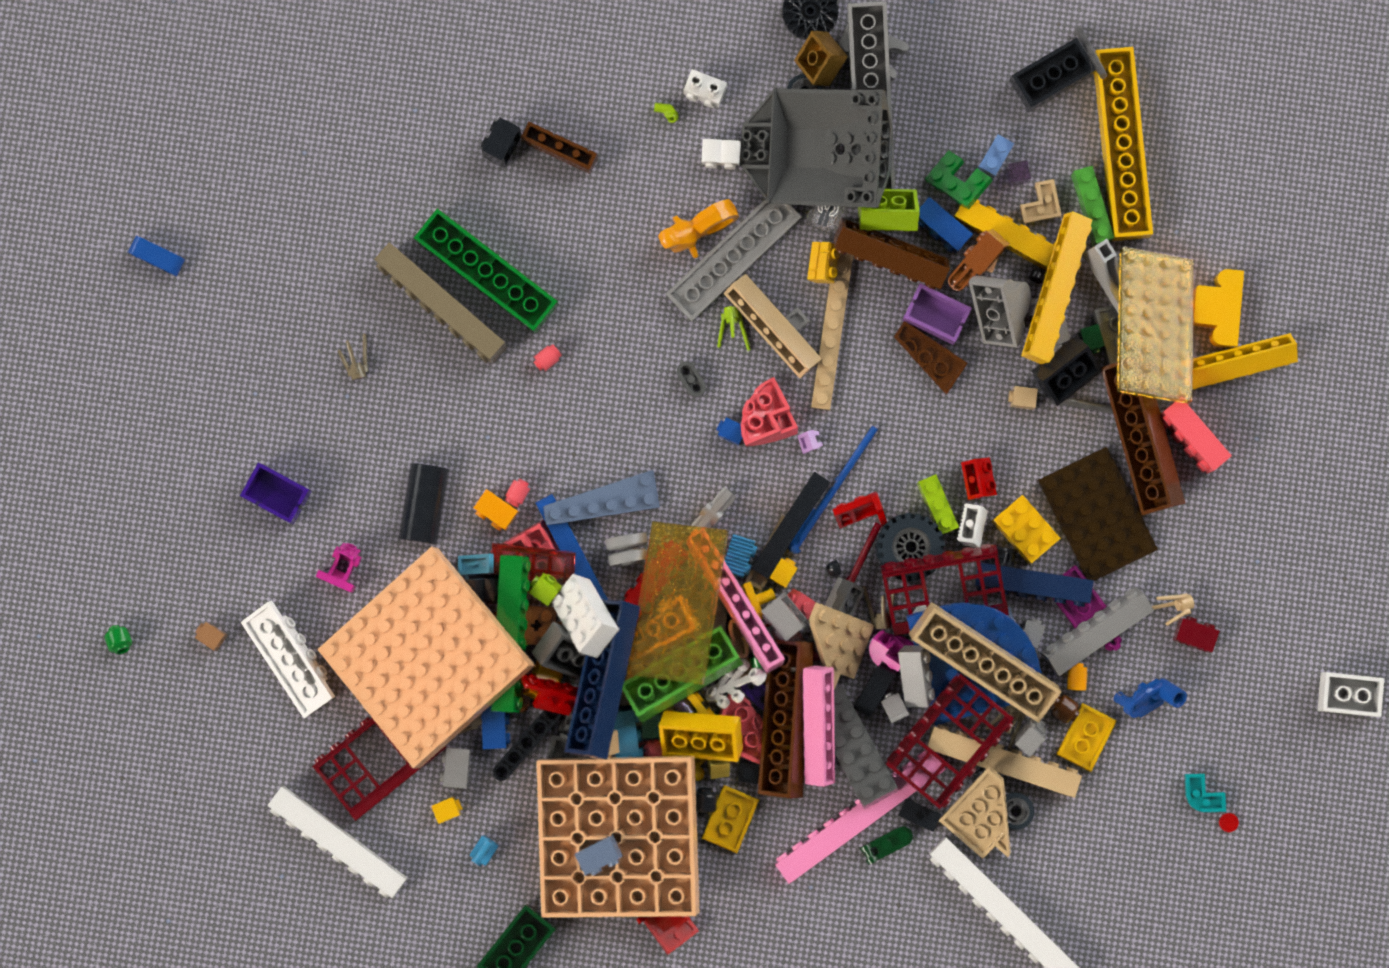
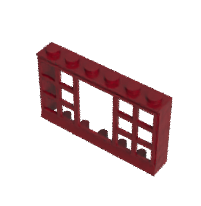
[881,544,1009,636]
[884,673,1014,809]
[312,717,448,821]

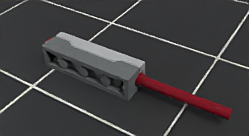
[807,522,882,662]

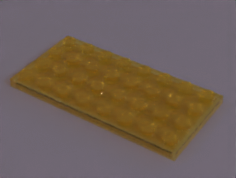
[1117,247,1194,404]
[627,521,729,685]

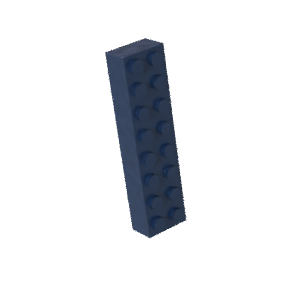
[564,599,640,760]

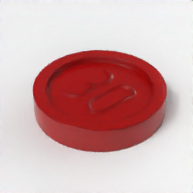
[1219,813,1239,832]

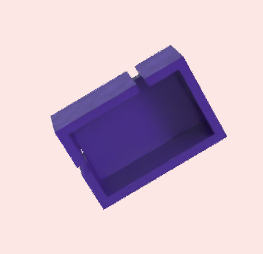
[240,462,312,525]

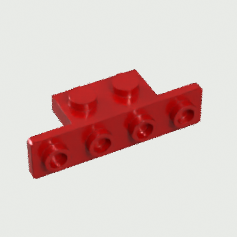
[521,675,578,716]

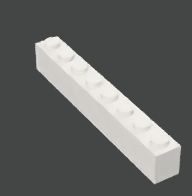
[267,786,408,898]

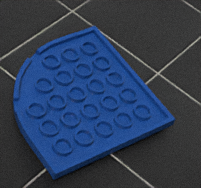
[906,602,1042,725]

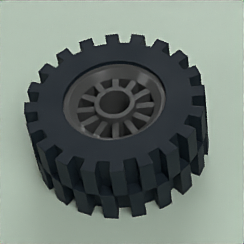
[875,513,945,581]

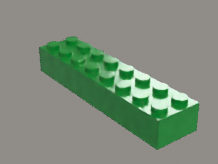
[414,208,559,334]

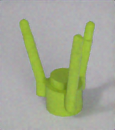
[717,306,751,351]

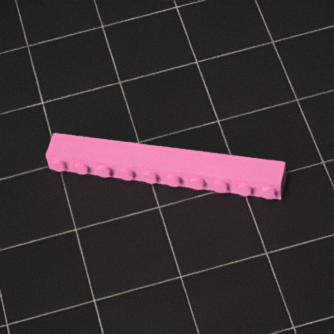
[775,750,946,884]

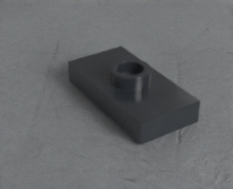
[898,798,941,832]

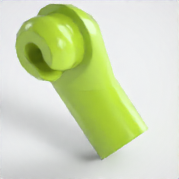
[654,103,679,123]

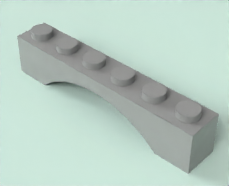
[1082,239,1167,351]

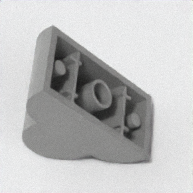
[969,276,1031,348]

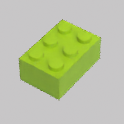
[857,189,920,232]

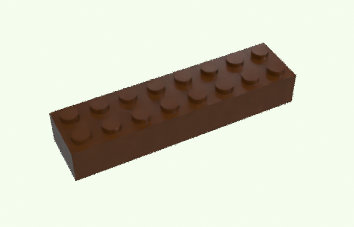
[1101,355,1186,515]
[758,639,814,799]

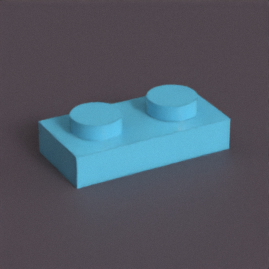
[458,554,494,576]

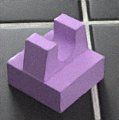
[797,430,823,454]

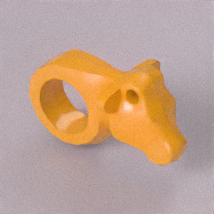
[658,199,739,259]

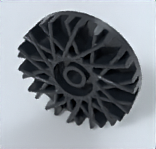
[782,0,839,40]

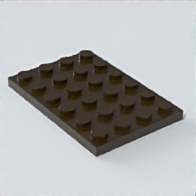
[1037,447,1158,581]

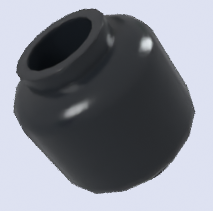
[696,787,718,817]

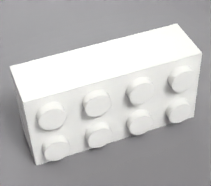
[551,574,619,658]

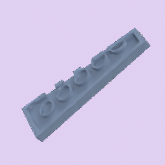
[543,470,660,526]

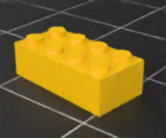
[659,711,743,762]

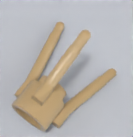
[1152,593,1194,626]

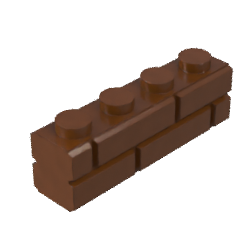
[521,122,598,174]

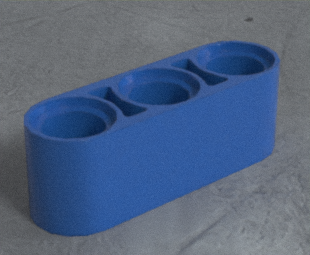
[127,235,185,277]

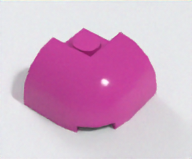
[869,630,914,671]

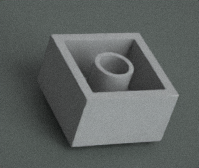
[761,592,809,641]

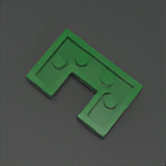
[925,150,993,210]

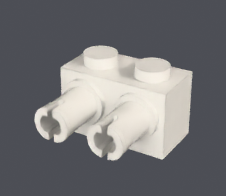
[684,69,727,108]

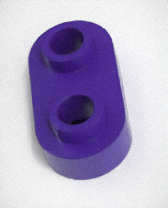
[741,683,765,709]

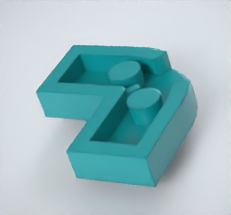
[1184,773,1226,812]

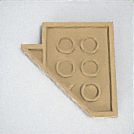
[809,602,875,689]
[939,766,1011,859]

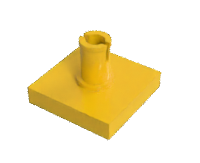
[740,582,776,620]

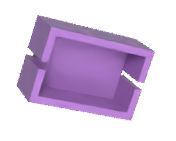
[902,283,972,345]

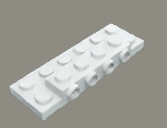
[241,600,335,718]

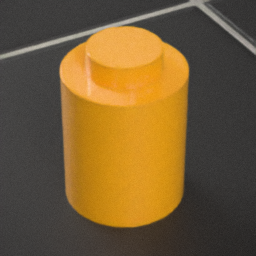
[1067,663,1087,691]

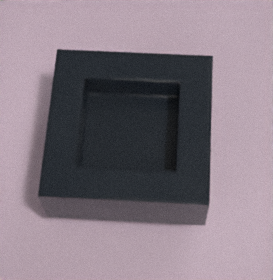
[737,762,759,784]

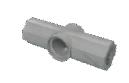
[687,487,736,535]

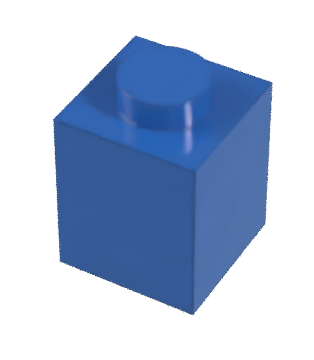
[716,417,742,446]

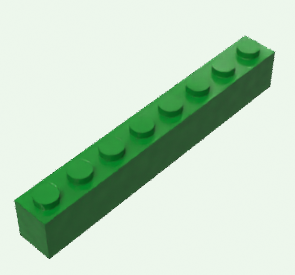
[491,555,531,712]

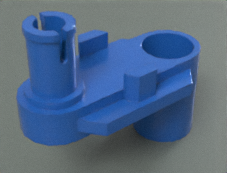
[1113,678,1187,718]

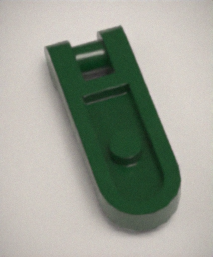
[859,826,913,865]

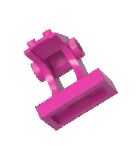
[315,543,362,593]

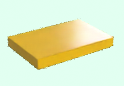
[1056,703,1117,772]
[701,785,759,853]

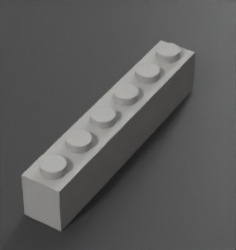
[1042,587,1154,676]

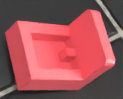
[787,589,815,619]

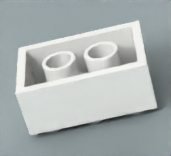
[1318,672,1384,717]

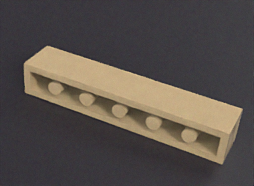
[724,274,822,378]

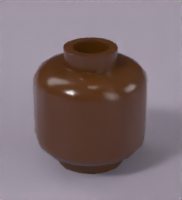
[1050,695,1080,724]

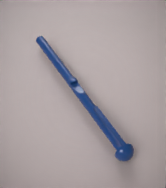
[788,426,878,554]

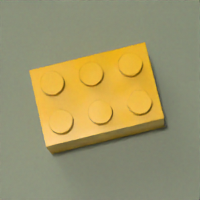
[991,495,1061,564]

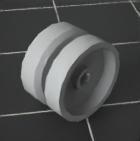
[605,533,651,567]

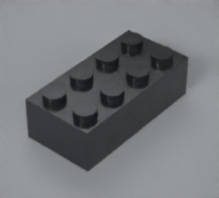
[1009,38,1096,113]

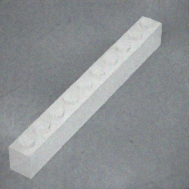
[929,837,1079,968]

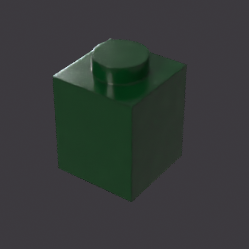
[1077,324,1105,355]

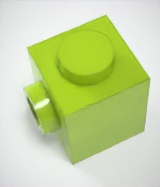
[529,573,562,606]

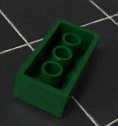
[476,903,557,968]

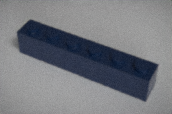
[974,563,1094,607]

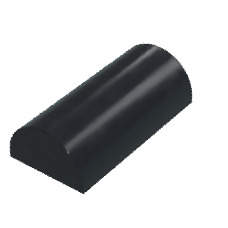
[399,463,449,545]

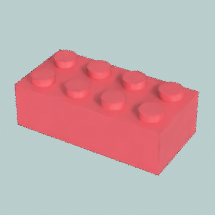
[1160,397,1232,474]

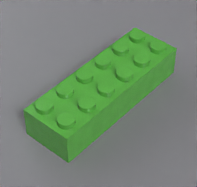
[622,626,743,723]

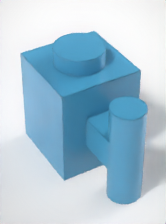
[469,835,499,867]

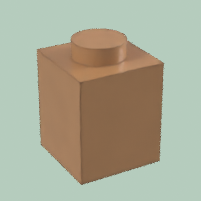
[195,622,228,651]

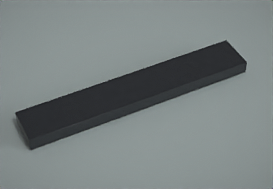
[751,472,830,579]

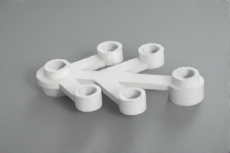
[705,658,766,709]

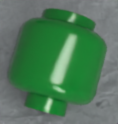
[104,625,133,655]

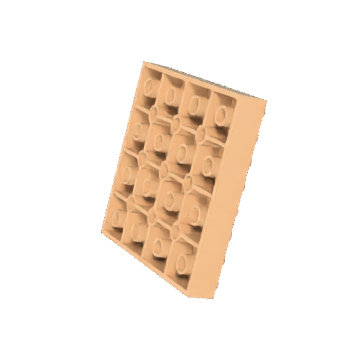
[317,547,535,768]
[537,756,700,917]

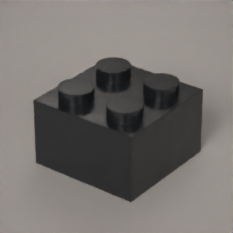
[481,117,522,169]

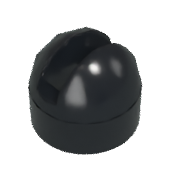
[1029,267,1045,284]
[826,560,842,576]

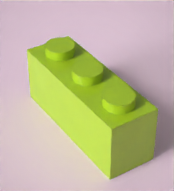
[917,474,959,535]

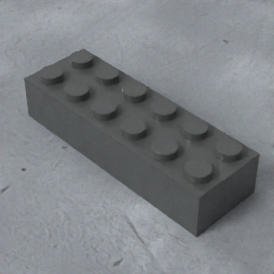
[834,686,898,809]

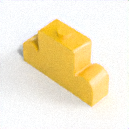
[1188,269,1244,349]

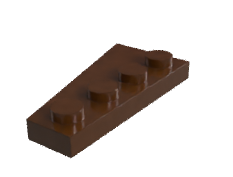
[894,321,968,395]

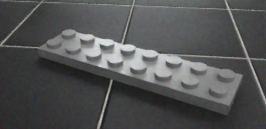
[665,200,802,322]

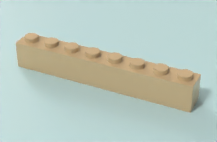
[927,724,1082,798]

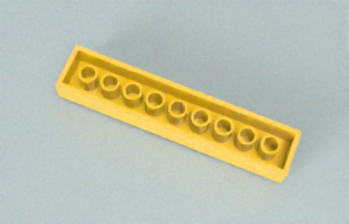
[1094,47,1153,241]

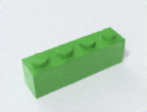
[1071,166,1114,247]

